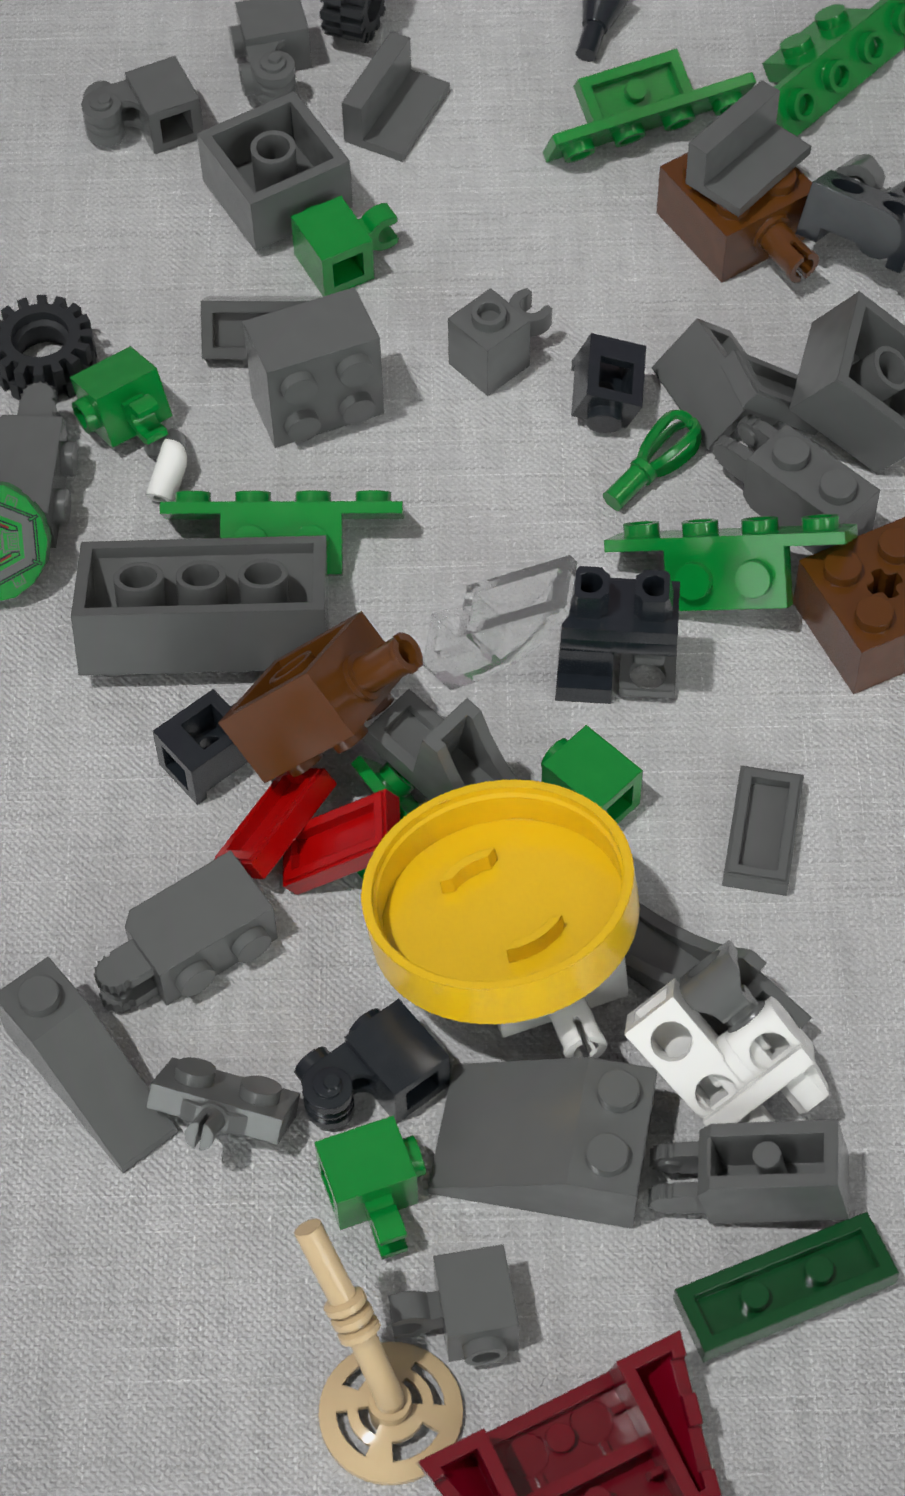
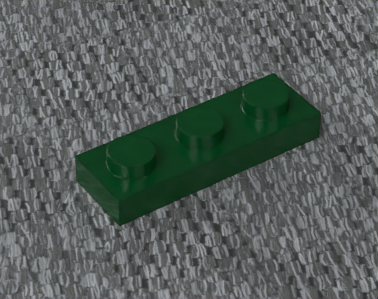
[673,1212,899,1363]

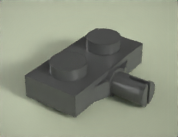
[147,1057,301,1150]

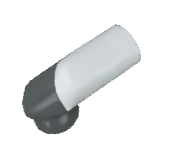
[144,428,187,503]

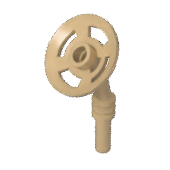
[294,1219,463,1485]

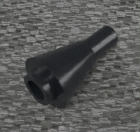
[576,0,629,62]

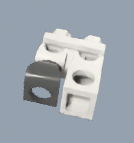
[624,940,829,1126]

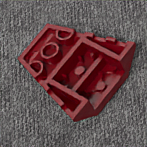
[416,1330,721,1496]

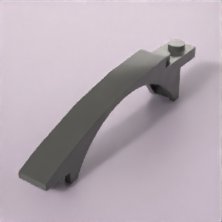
[363,689,812,1037]

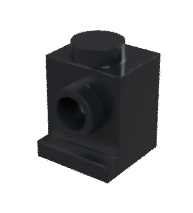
[571,333,646,433]
[153,689,248,805]

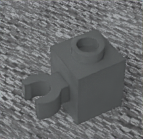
[448,288,553,396]
[388,1244,519,1366]

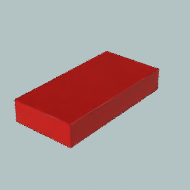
[214,768,337,879]
[283,789,400,895]

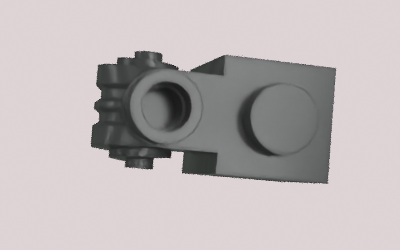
[228,0,312,104]
[81,56,204,155]

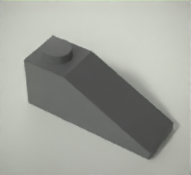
[0,956,178,1173]

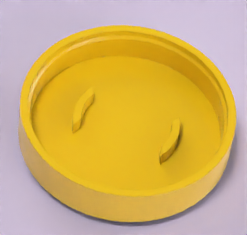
[361,780,640,1024]

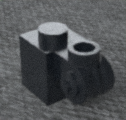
[294,998,450,1130]

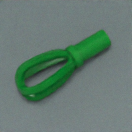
[603,410,702,511]

